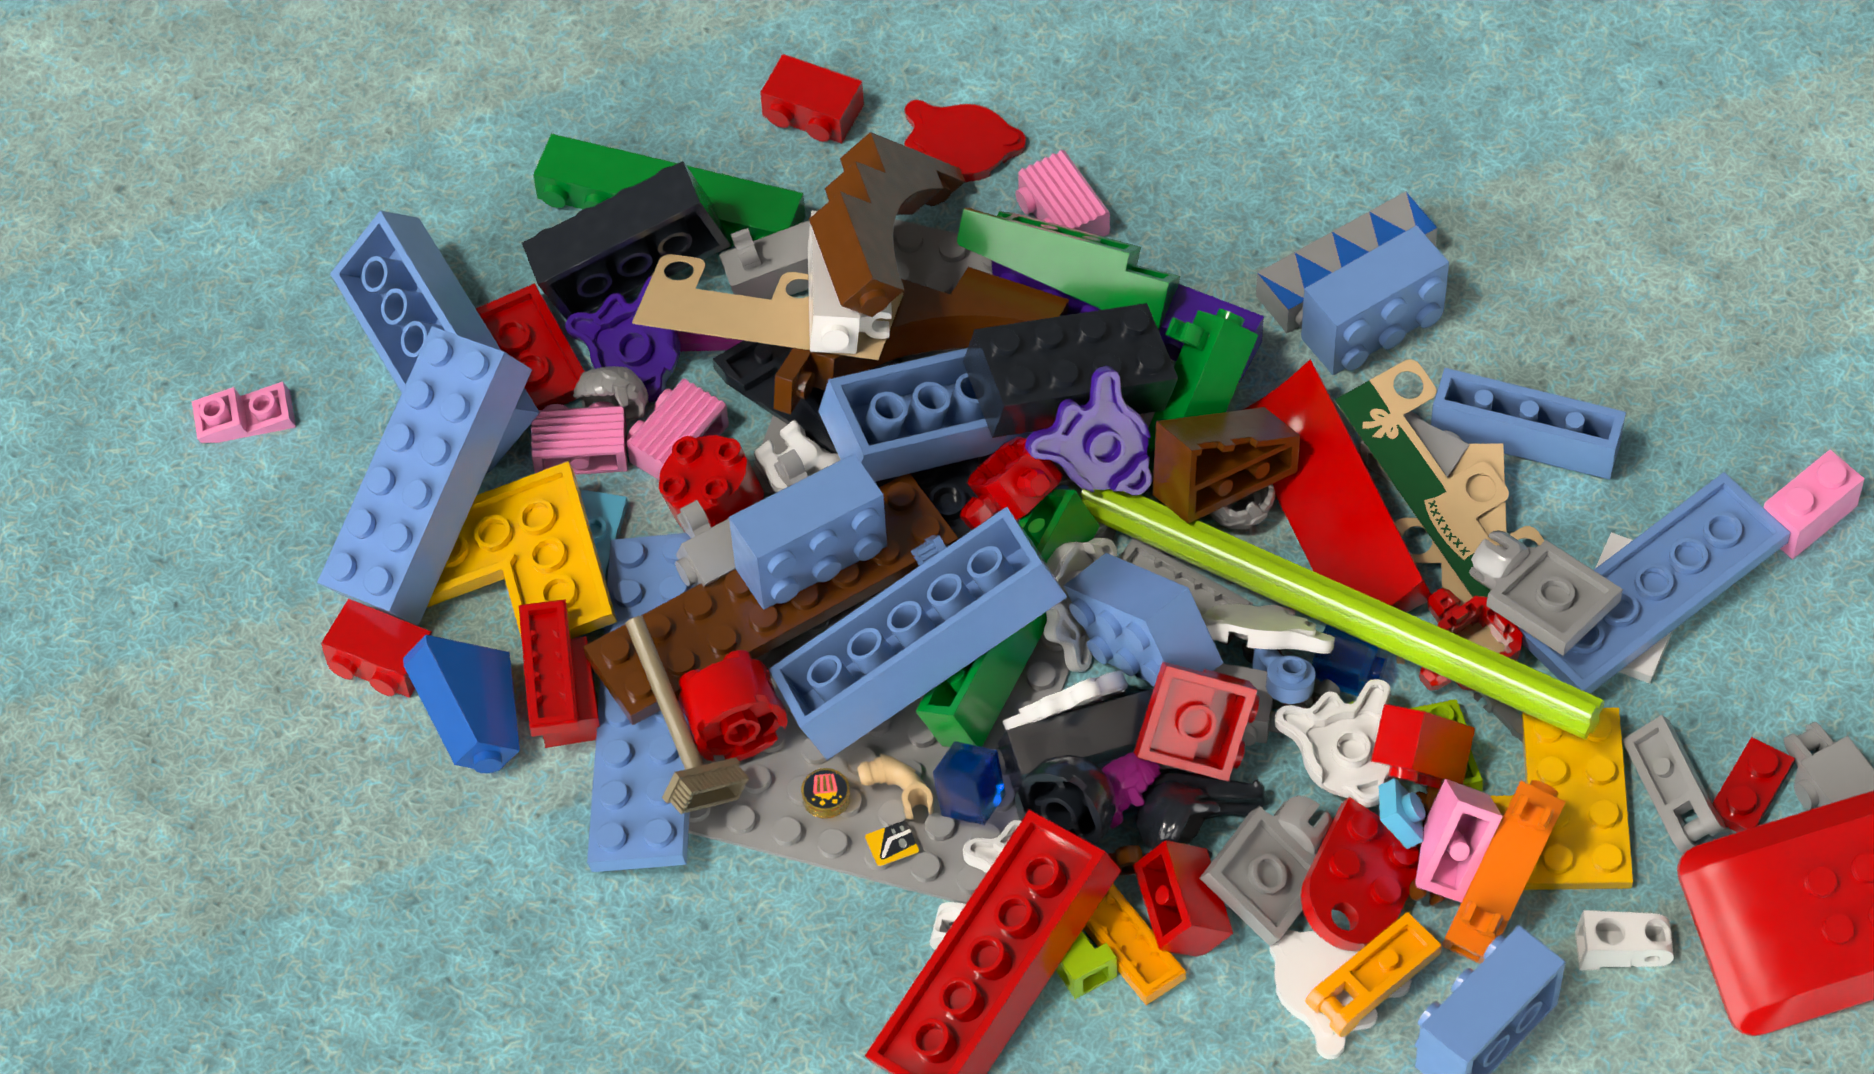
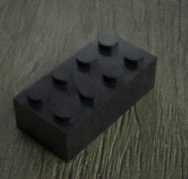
[522,161,731,321]
[963,303,1178,438]

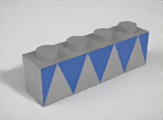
[1256,191,1437,333]

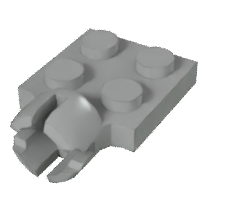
[1469,530,1623,656]
[1200,795,1332,946]

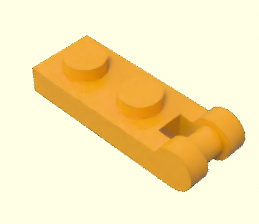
[1305,912,1442,1037]

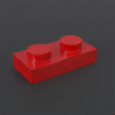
[1712,737,1795,832]

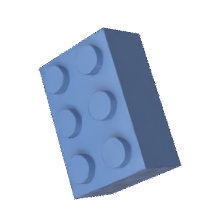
[1301,225,1449,375]
[729,454,887,610]
[1064,553,1223,687]
[1415,925,1566,1074]

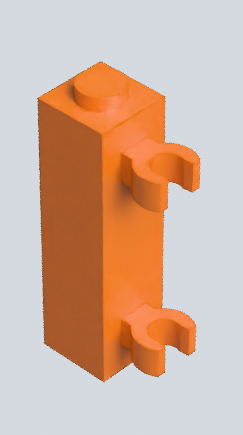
[1442,780,1566,964]

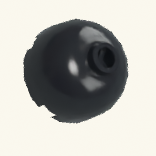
[1015,754,1116,845]

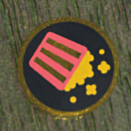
[801,768,850,819]

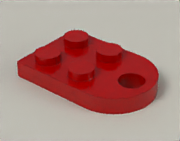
[1301,797,1420,951]

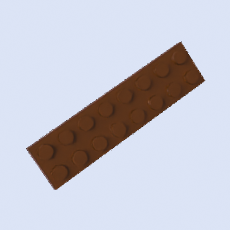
[583,473,958,726]

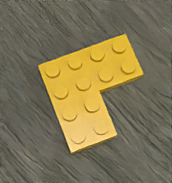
[427,461,617,639]
[1474,708,1633,890]

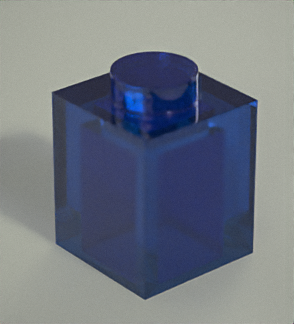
[1312,624,1387,696]
[933,741,1006,825]

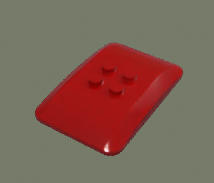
[1677,791,1874,1036]

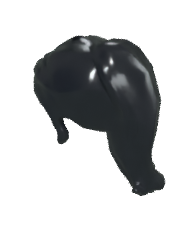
[1136,773,1269,859]

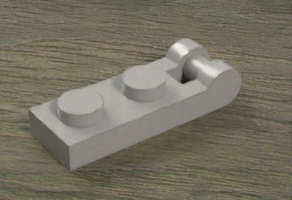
[1622,715,1726,854]

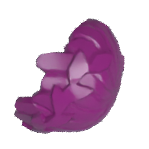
[1101,752,1161,829]

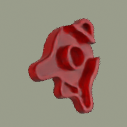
[904,99,1026,182]

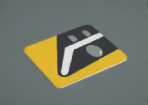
[865,821,919,866]

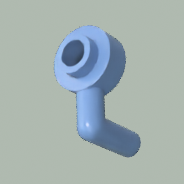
[1252,648,1315,704]

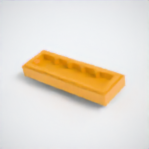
[1083,884,1186,1005]

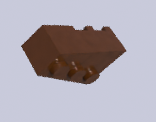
[1153,407,1300,524]

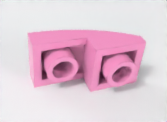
[192,382,296,443]

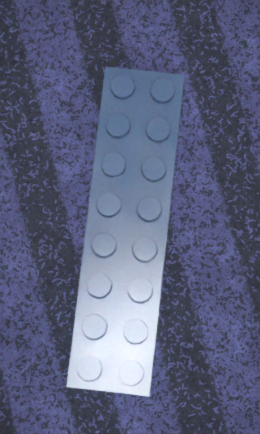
[587,533,694,872]

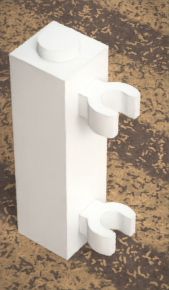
[808,211,892,354]

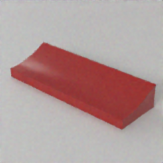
[1243,359,1431,640]
[865,810,1121,1074]

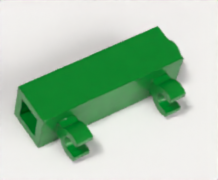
[1147,308,1258,474]

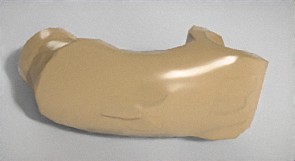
[857,753,934,819]

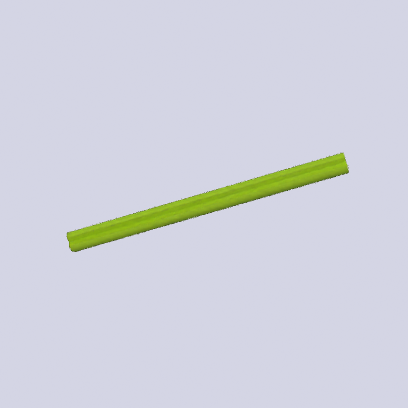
[1081,489,1605,740]

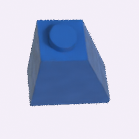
[403,635,520,773]

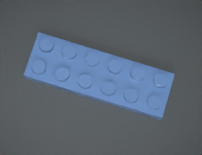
[1518,472,1791,694]

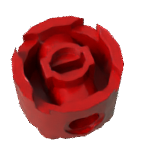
[659,435,764,533]
[678,650,788,762]

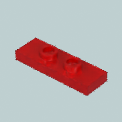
[518,599,580,737]

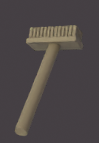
[625,616,749,814]

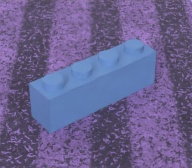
[1431,368,1626,480]

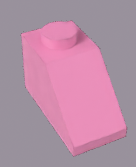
[1415,779,1502,903]

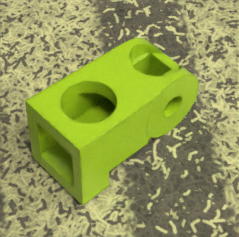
[1055,931,1117,999]

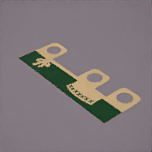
[1335,359,1545,598]

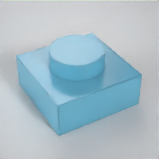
[1379,778,1426,849]

